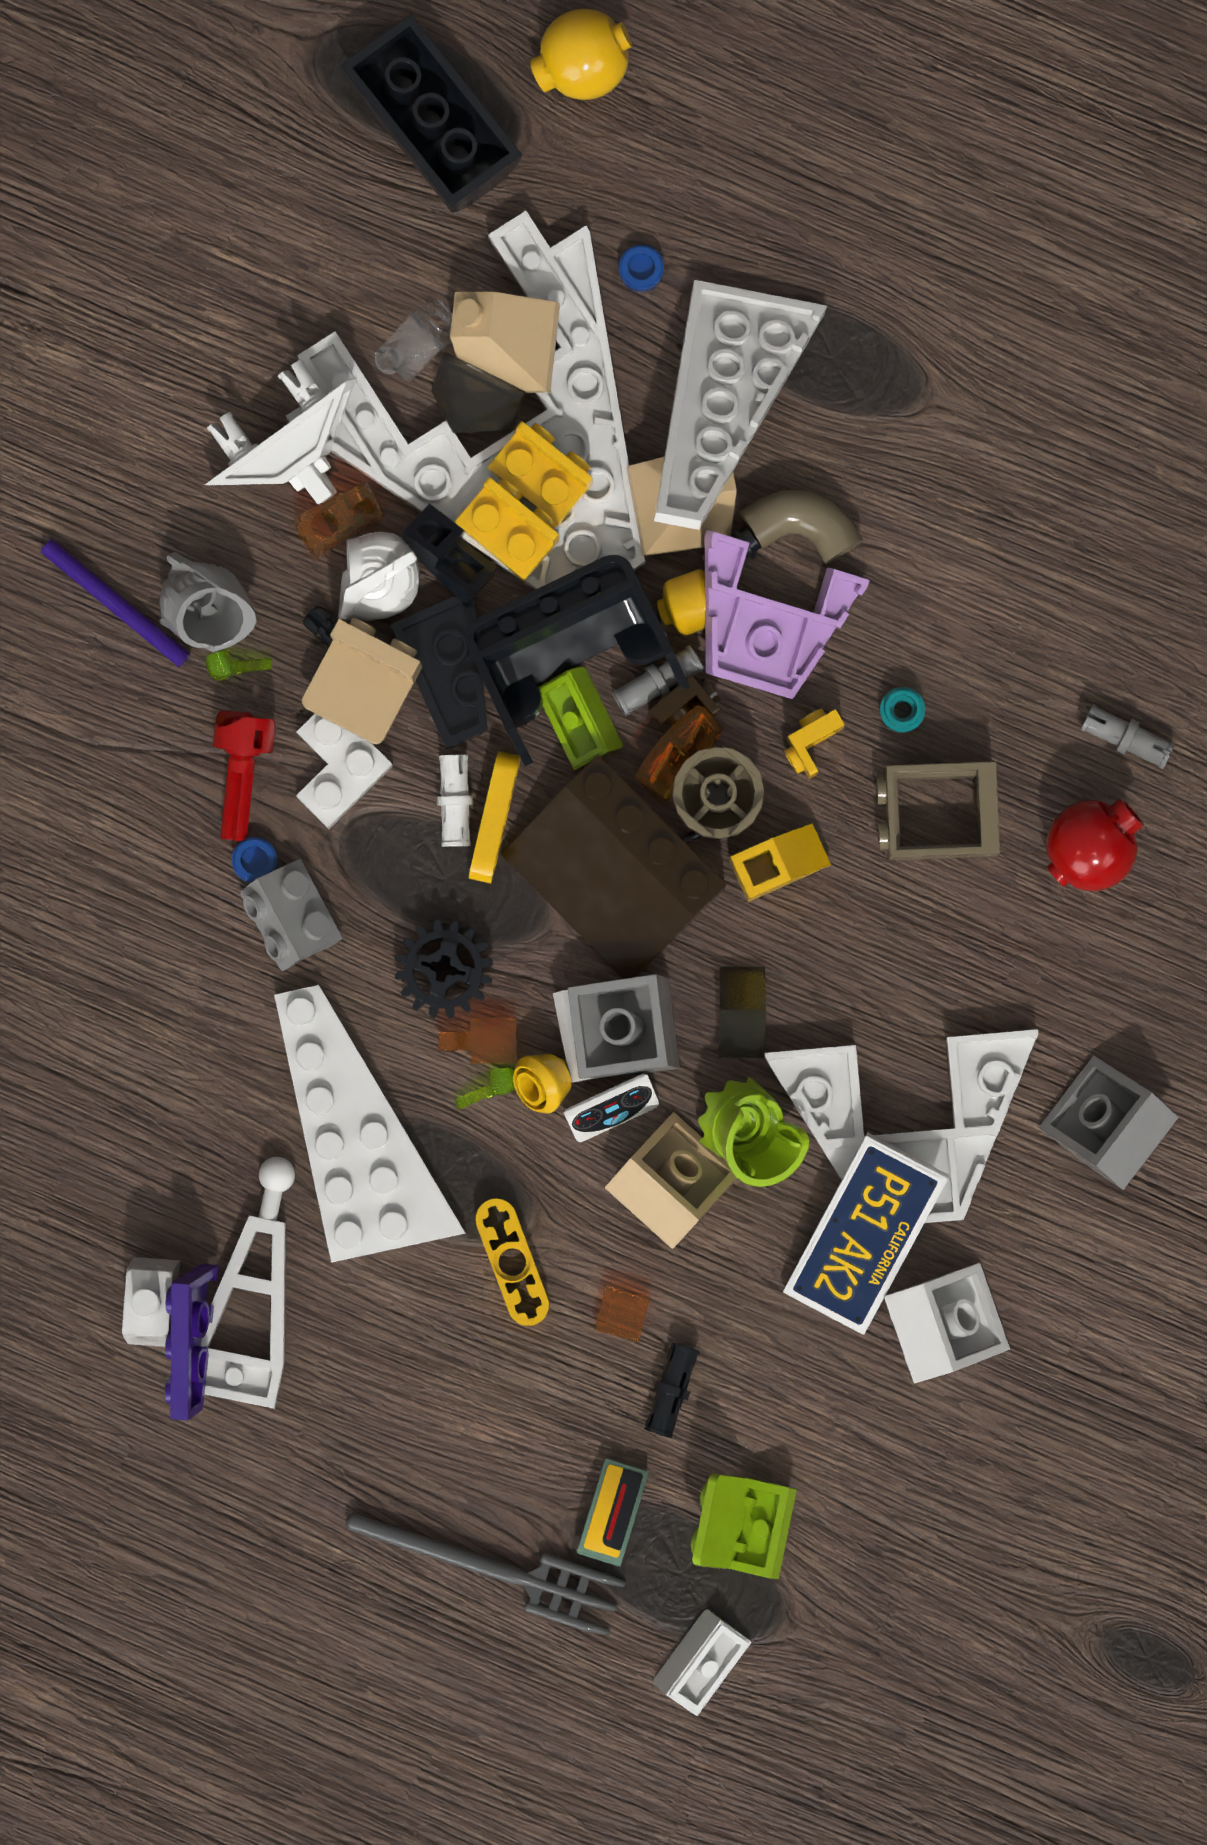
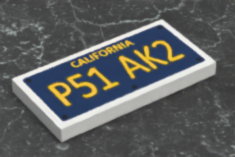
[783,1132,949,1335]

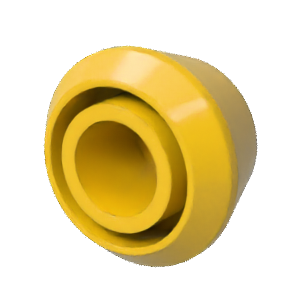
[513,1054,572,1114]

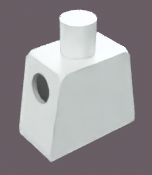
[122,1257,180,1347]

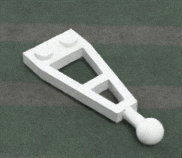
[201,1157,295,1409]

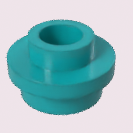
[880,687,925,733]

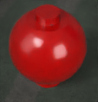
[1046,798,1144,891]

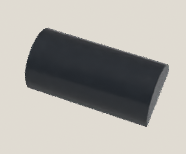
[339,14,522,213]

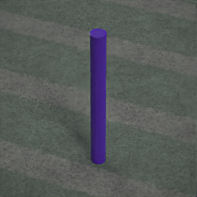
[41,539,191,668]

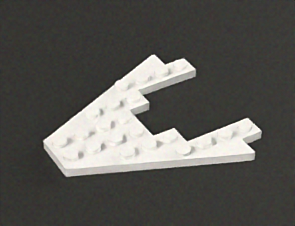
[286,211,645,590]

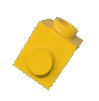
[784,708,845,779]

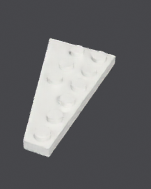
[654,280,827,530]
[274,985,466,1263]

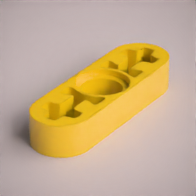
[469,751,521,884]
[476,1199,549,1326]

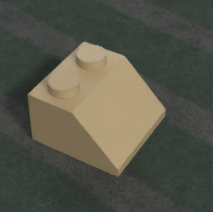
[605,1112,737,1249]

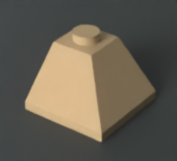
[450,292,560,393]
[626,457,737,556]

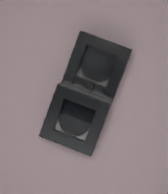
[401,503,497,604]

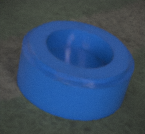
[619,245,664,292]
[232,837,278,883]

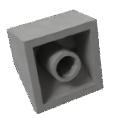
[568,974,680,1079]
[1039,1055,1179,1190]

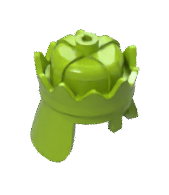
[698,1077,809,1187]

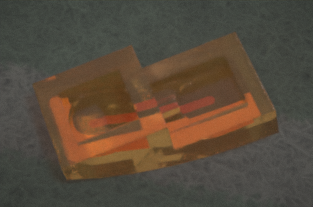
[635,705,723,802]

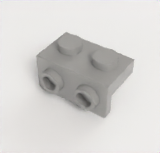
[240,859,343,971]

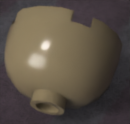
[673,747,764,839]

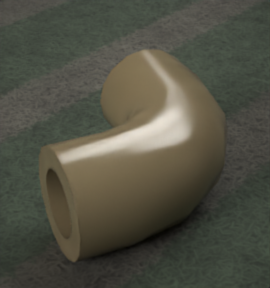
[739,490,863,564]

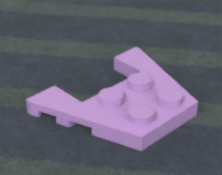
[705,530,870,699]

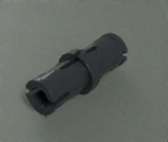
[644,1342,700,1439]

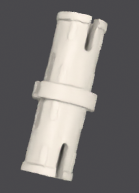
[437,755,473,847]

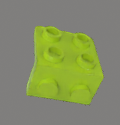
[691,1473,797,1579]

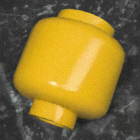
[657,569,705,635]

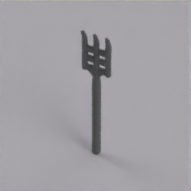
[346,1513,625,1635]

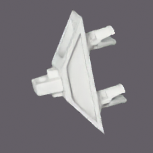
[205,359,357,504]

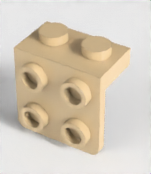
[302,618,422,745]

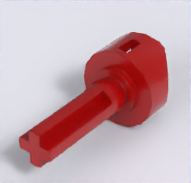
[212,710,276,841]

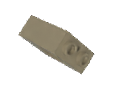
[876,762,1000,861]

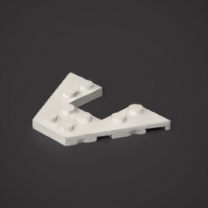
[764,1029,1038,1223]

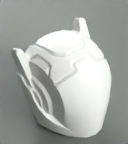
[338,532,419,621]

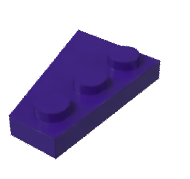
[165,1263,219,1421]

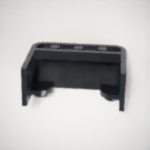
[465,555,690,767]

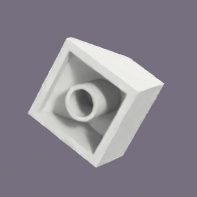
[884,1263,1010,1384]

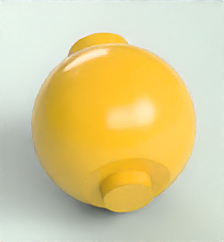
[530,8,633,100]

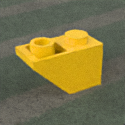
[729,823,831,902]

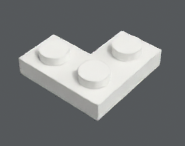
[296,714,393,829]

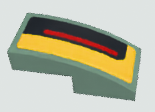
[577,1458,649,1567]

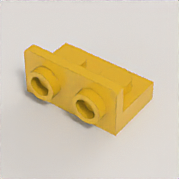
[488,421,593,527]
[455,477,560,582]

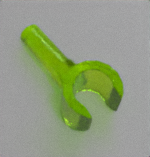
[205,650,272,681]
[455,1068,515,1110]

